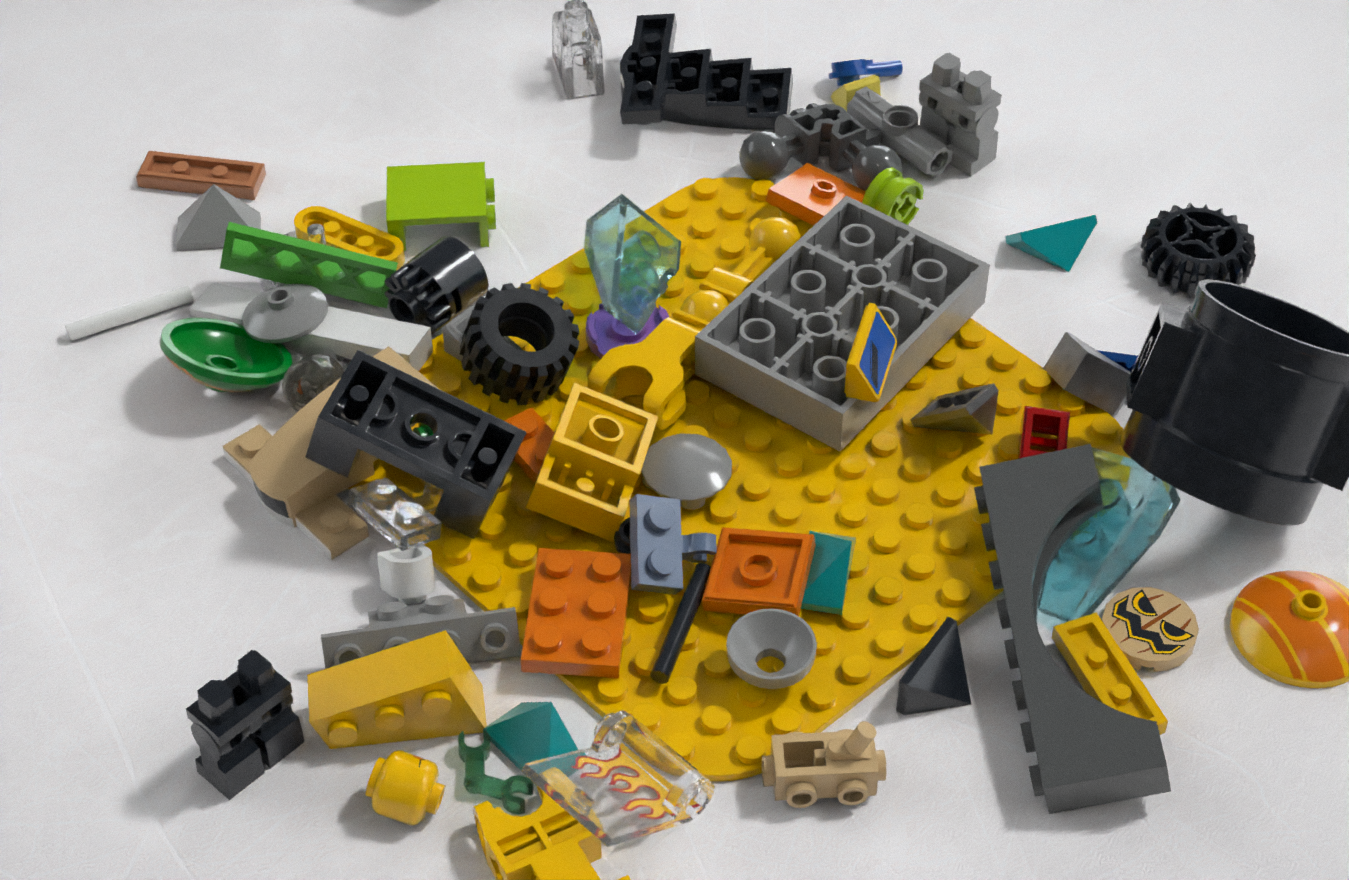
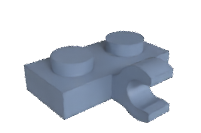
[629,494,717,595]

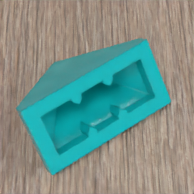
[1005,215,1097,272]
[801,531,856,615]
[483,702,585,786]

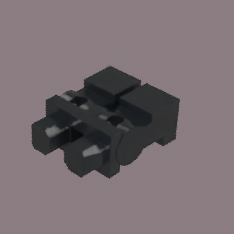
[186,650,305,800]

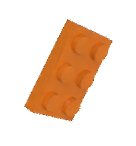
[521,548,631,678]

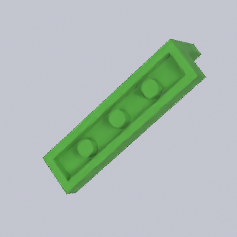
[220,222,398,308]

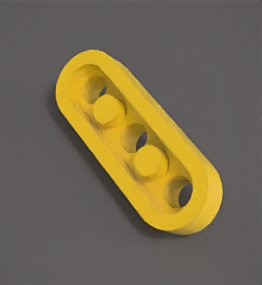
[294,206,405,271]

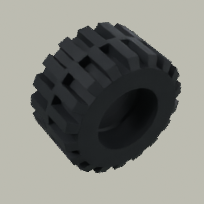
[459,283,579,405]

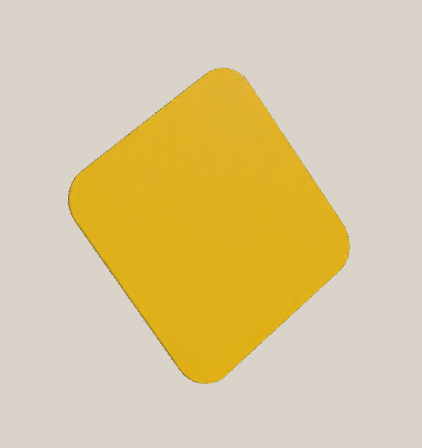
[348,177,1134,782]

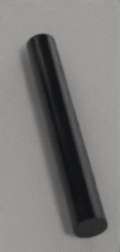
[650,563,711,684]

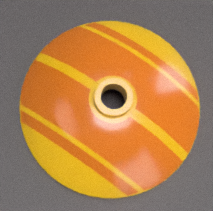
[1230,570,1349,688]

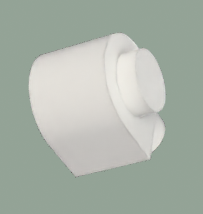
[377,543,435,604]

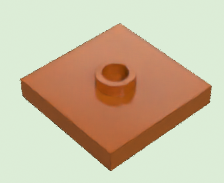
[766,163,866,226]
[702,527,816,616]

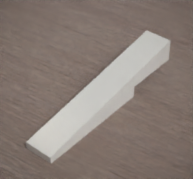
[189,282,433,371]

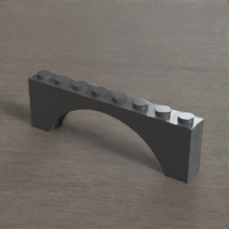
[974,444,1171,814]

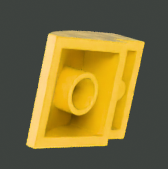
[526,383,658,542]

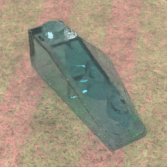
[1038,447,1181,622]

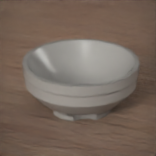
[726,608,817,689]

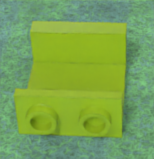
[386,162,496,251]

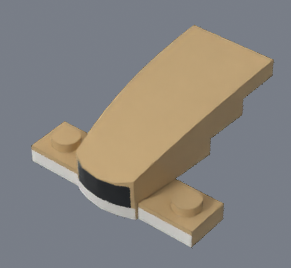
[223,346,437,560]

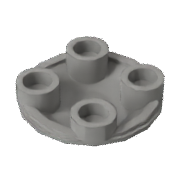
[642,433,732,510]

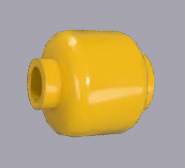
[365,750,446,826]

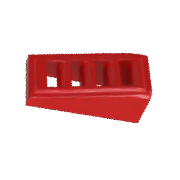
[1018,406,1070,459]

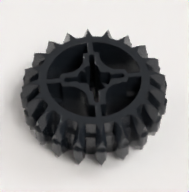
[1141,203,1256,299]

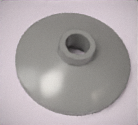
[242,284,328,343]

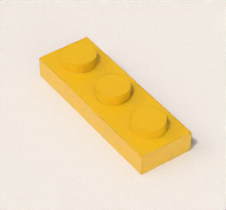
[1051,612,1168,735]

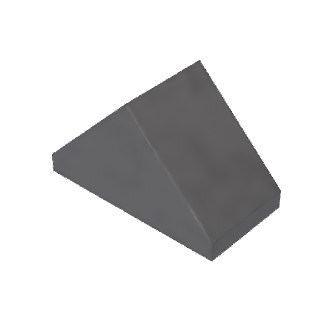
[1043,332,1131,416]

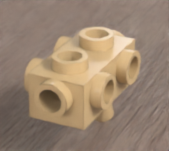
[762,721,886,808]

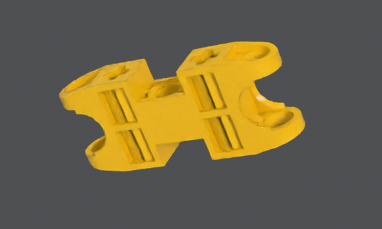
[473,772,631,880]

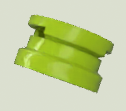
[862,167,924,225]

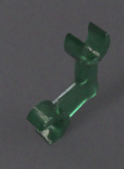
[458,730,533,814]

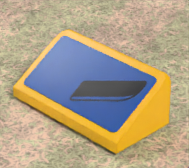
[844,303,897,402]

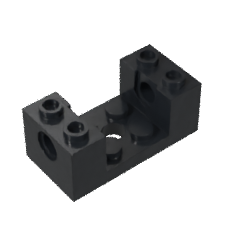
[305,350,527,539]

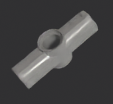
[847,87,953,178]

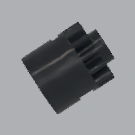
[384,236,489,336]

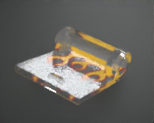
[521,710,715,847]

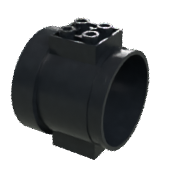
[1120,279,1349,525]

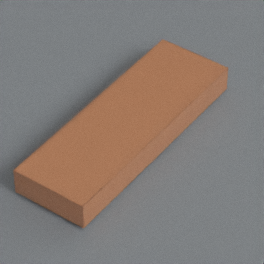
[136,151,266,200]

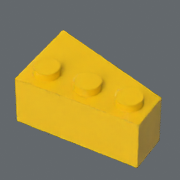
[307,630,487,749]

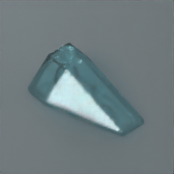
[584,194,681,334]

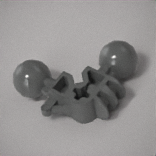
[739,103,903,191]

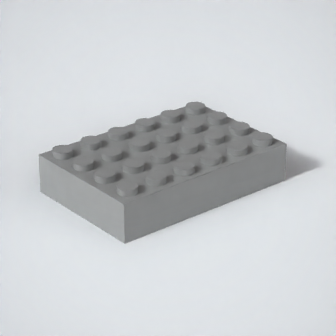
[695,196,990,452]

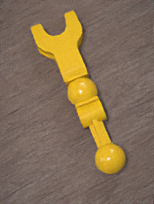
[587,217,801,430]

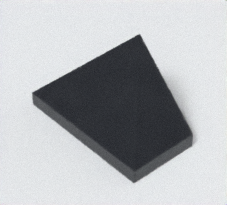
[896,617,971,715]

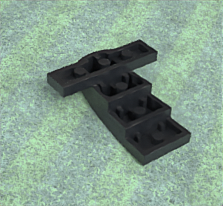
[620,13,793,129]

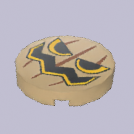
[1102,587,1199,672]

